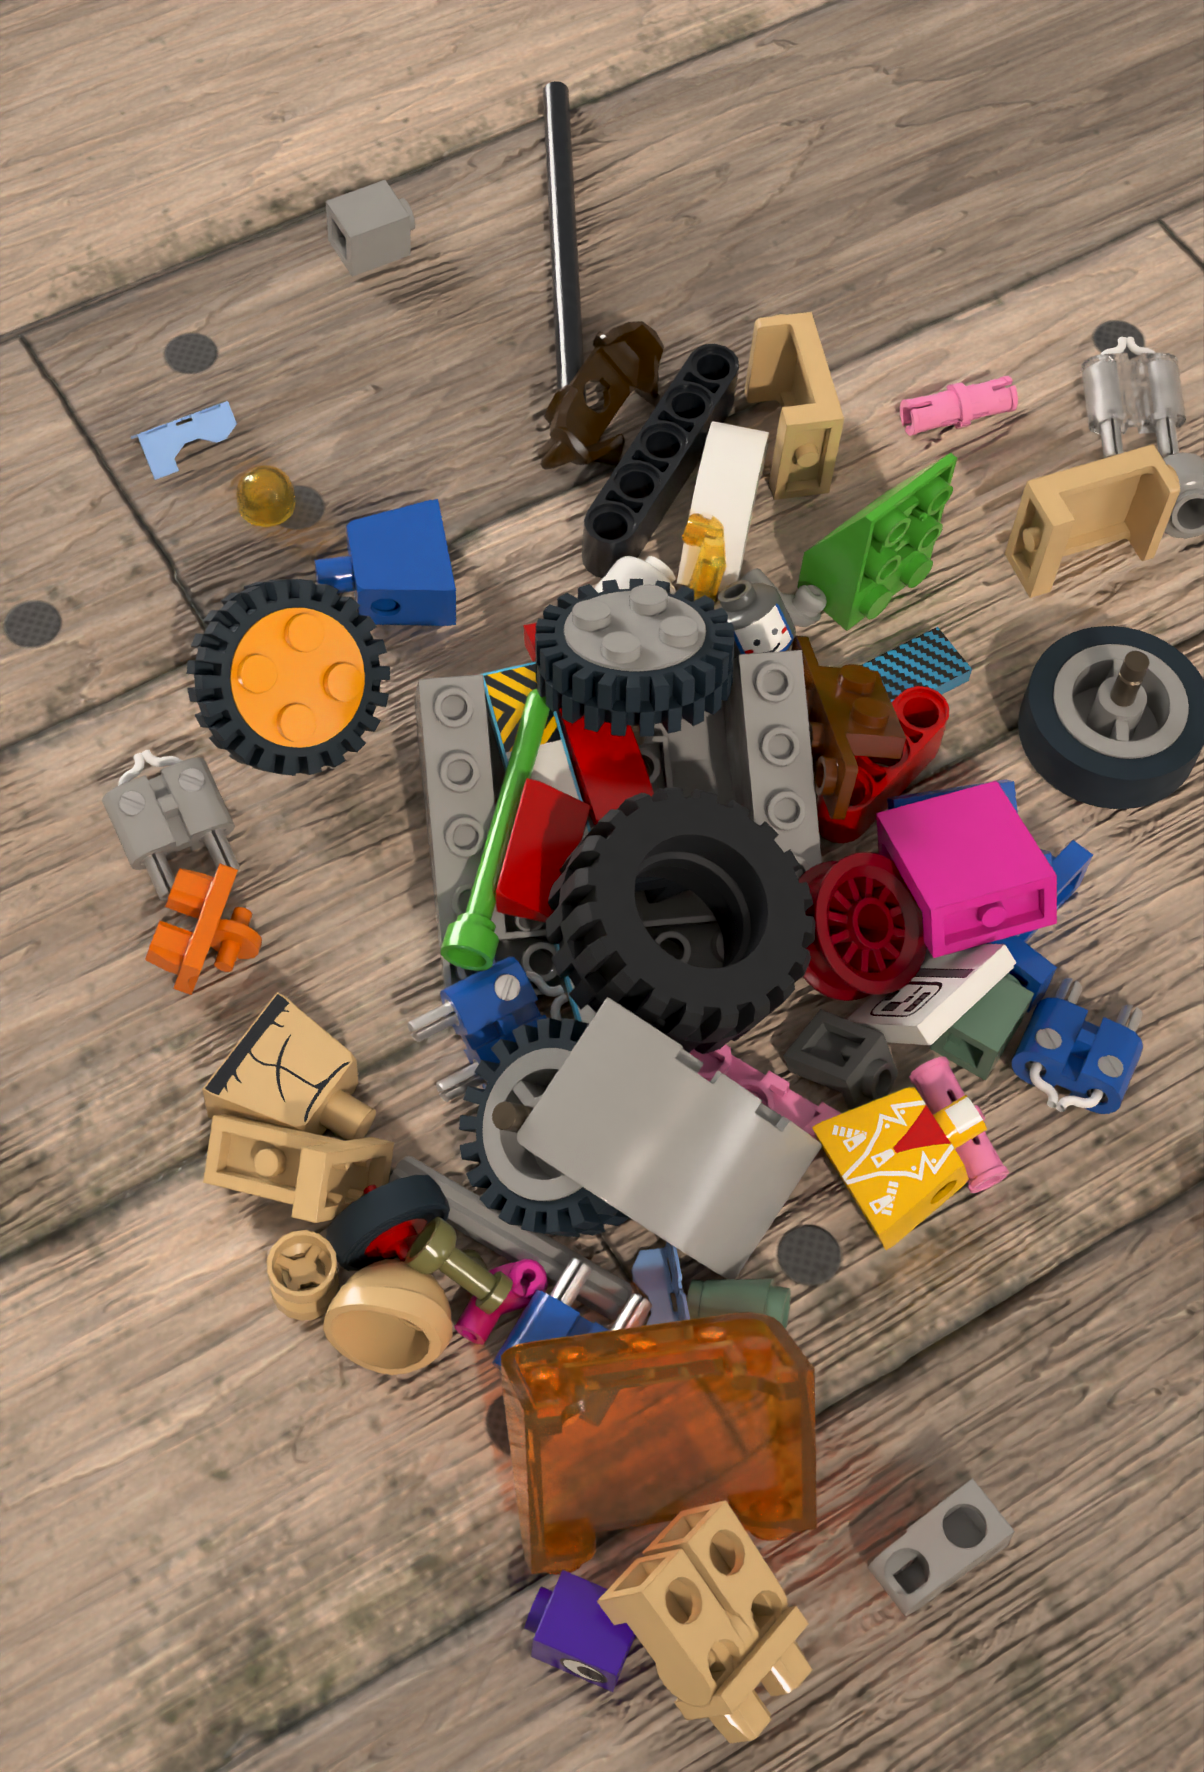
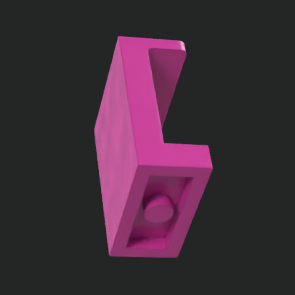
[876,780,1057,958]

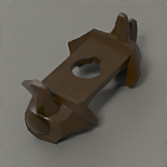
[538,321,664,470]

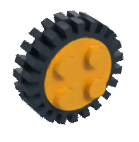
[186,579,390,776]

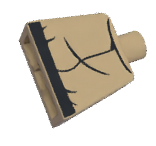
[202,992,376,1140]

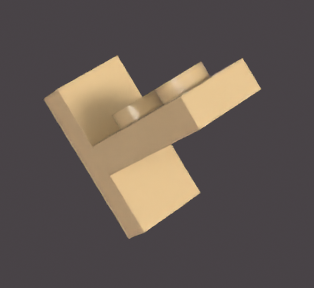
[203,1114,395,1223]

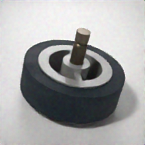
[1018,626,1204,809]

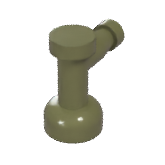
[405,1217,513,1315]

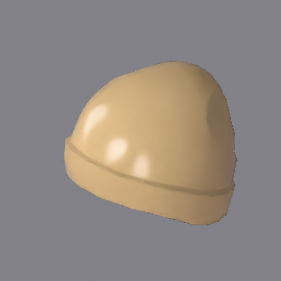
[323,1259,453,1375]

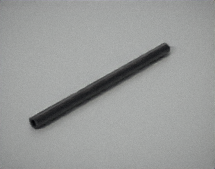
[543,81,586,402]

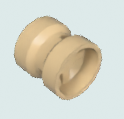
[267,1230,340,1321]

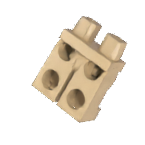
[597,1500,813,1743]

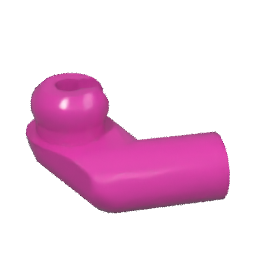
[454,1259,548,1345]

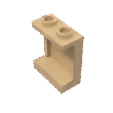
[745,312,844,500]
[1005,444,1180,598]

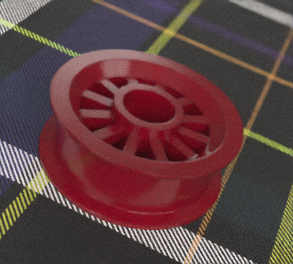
[798,852,927,1001]

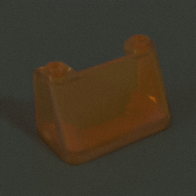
[501,1312,817,1575]

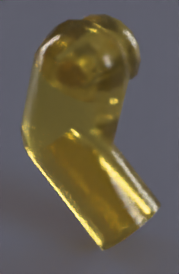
[682,513,727,601]

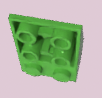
[797,453,957,631]

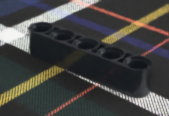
[582,344,739,578]

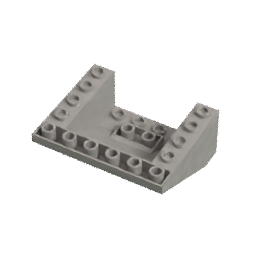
[414,650,822,995]

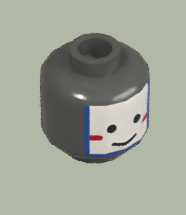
[714,580,796,659]

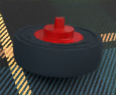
[326,1175,450,1271]

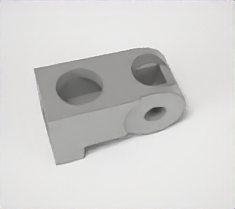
[868,1478,1015,1616]

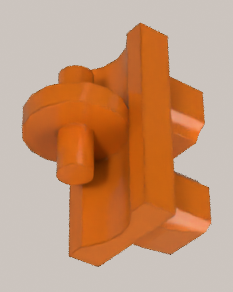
[145,863,262,995]

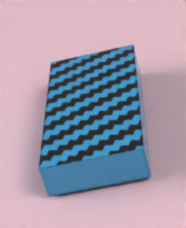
[861,627,972,702]

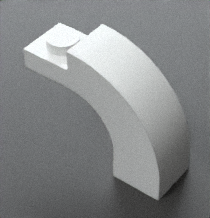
[676,421,769,592]

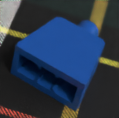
[314,499,456,626]

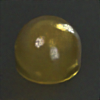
[236,465,296,527]

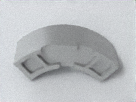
[517,997,823,1279]

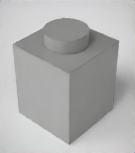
[326,180,415,277]

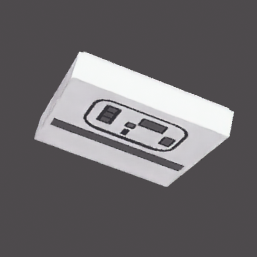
[847,944,1017,1045]

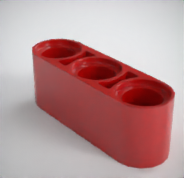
[816,686,949,844]

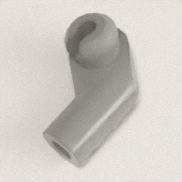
[740,568,827,627]

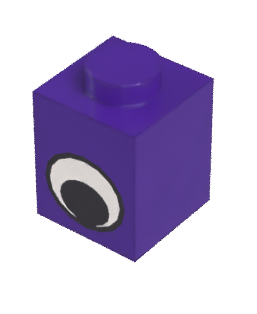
[524,1570,636,1692]

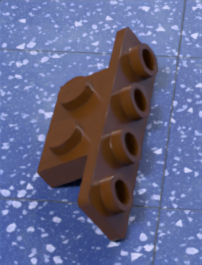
[791,635,906,820]

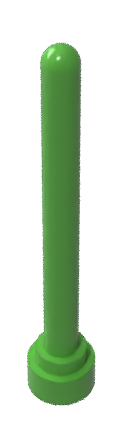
[440,689,550,971]

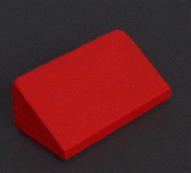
[495,778,590,923]

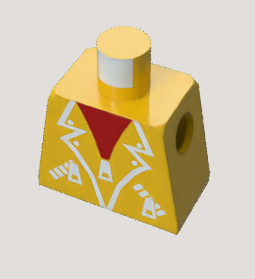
[812,1087,987,1250]

